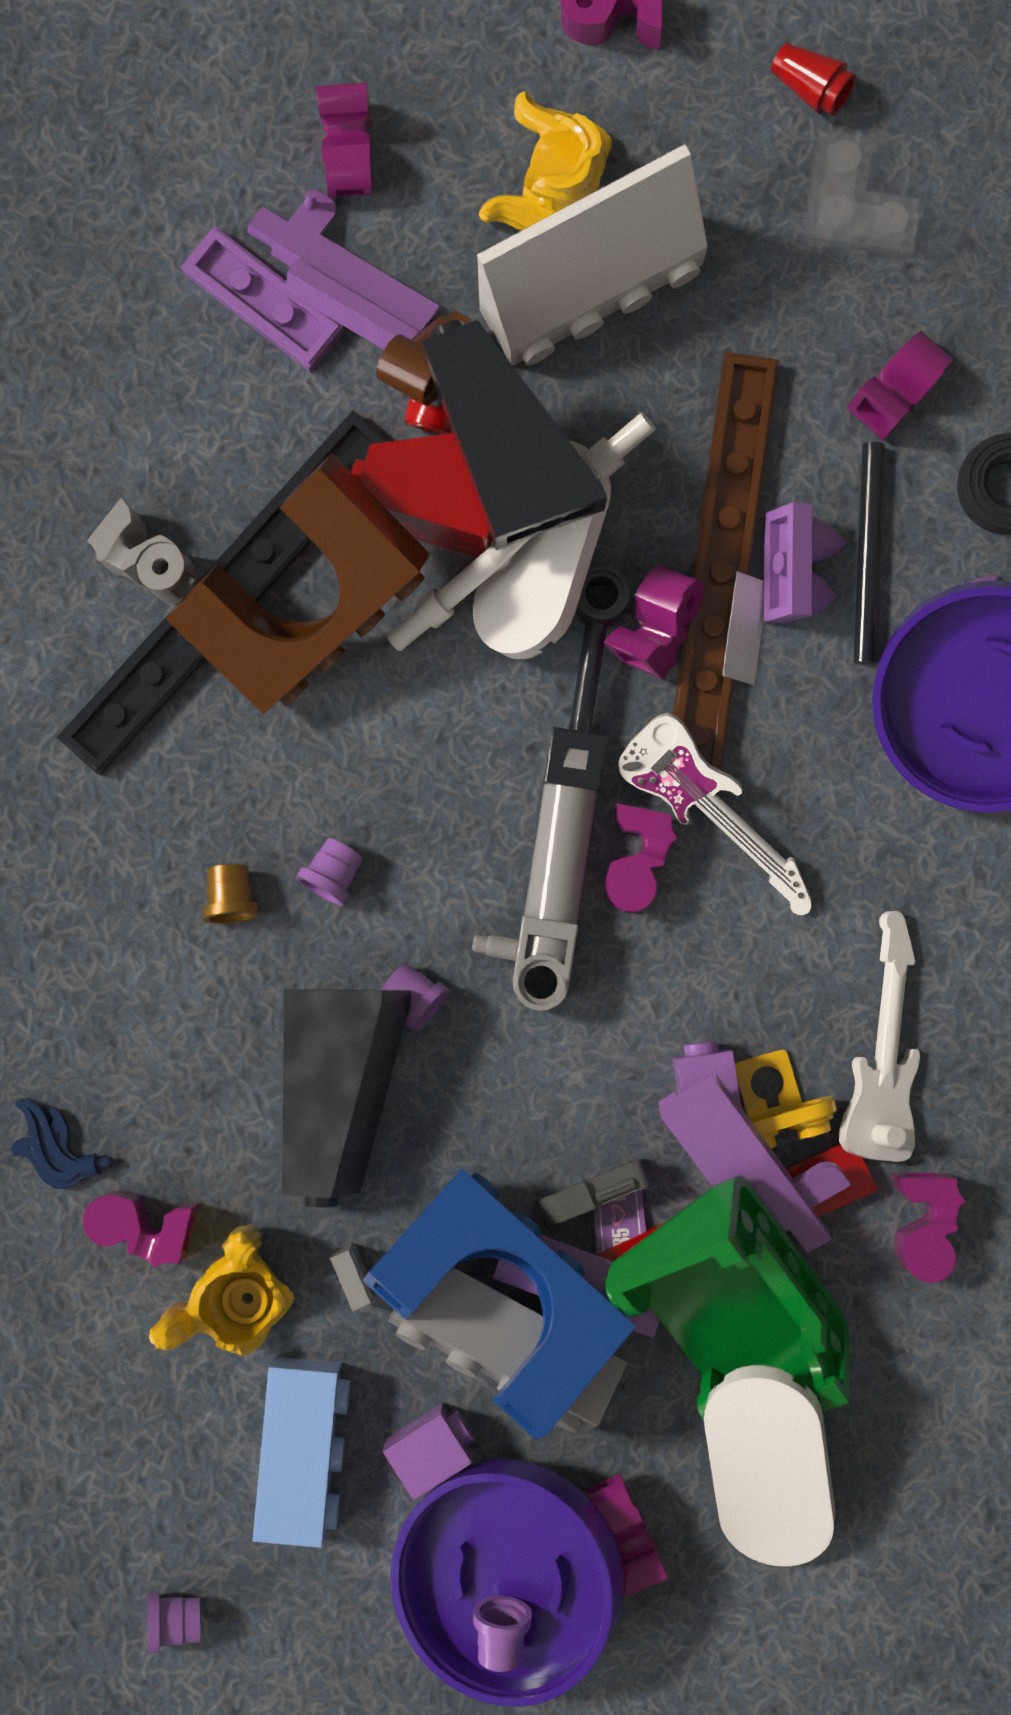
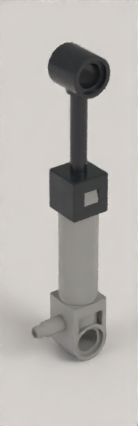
[472,564,630,1011]

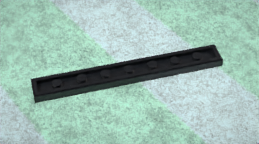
[56,410,389,776]

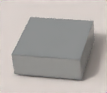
[330,1243,375,1311]

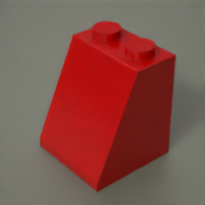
[351,433,492,557]

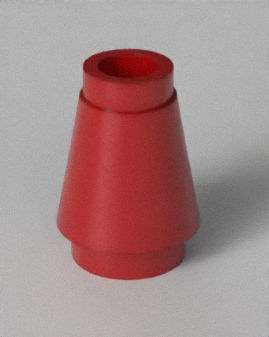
[771,42,856,116]

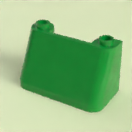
[605,1175,850,1421]

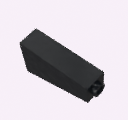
[422,320,607,550]
[282,989,411,1207]

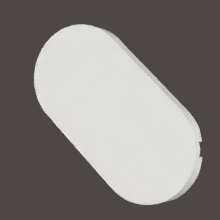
[473,441,611,659]
[704,1365,835,1566]

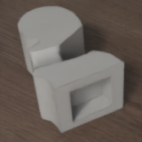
[87,498,198,603]

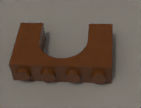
[165,453,430,715]

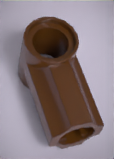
[376,311,471,406]

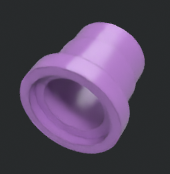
[295,838,363,906]
[381,963,450,1033]
[148,1592,200,1654]
[473,1596,532,1672]

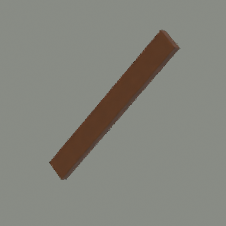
[672,352,779,795]

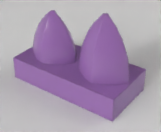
[764,502,847,624]

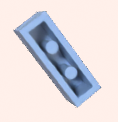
[252,1357,350,1548]

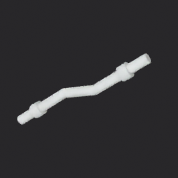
[387,412,656,651]

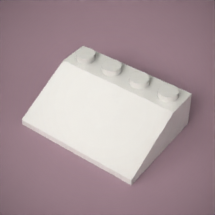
[477,144,708,366]

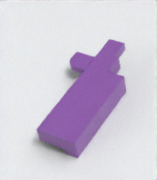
[247,188,440,350]
[658,1073,851,1253]

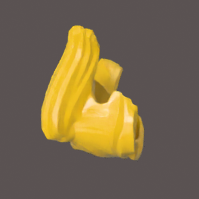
[479,91,612,231]
[149,1224,295,1356]

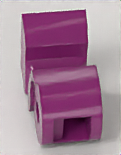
[560,0,662,50]
[316,83,373,198]
[847,330,954,441]
[604,564,705,680]
[604,803,676,912]
[891,1172,965,1283]
[83,1190,199,1267]
[581,1472,668,1598]

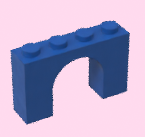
[363,1168,636,1440]

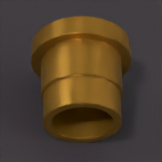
[202,864,259,924]

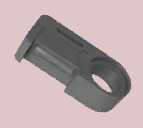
[536,1158,651,1227]

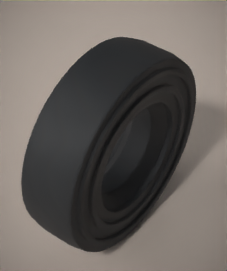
[957,433,1011,534]

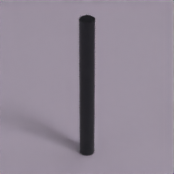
[853,442,885,664]

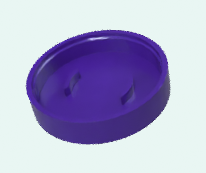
[872,580,1011,812]
[390,1459,624,1707]

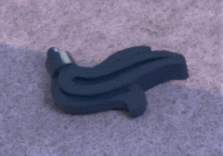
[11,1098,114,1189]

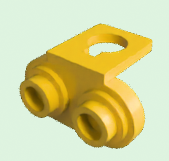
[735,1049,837,1148]

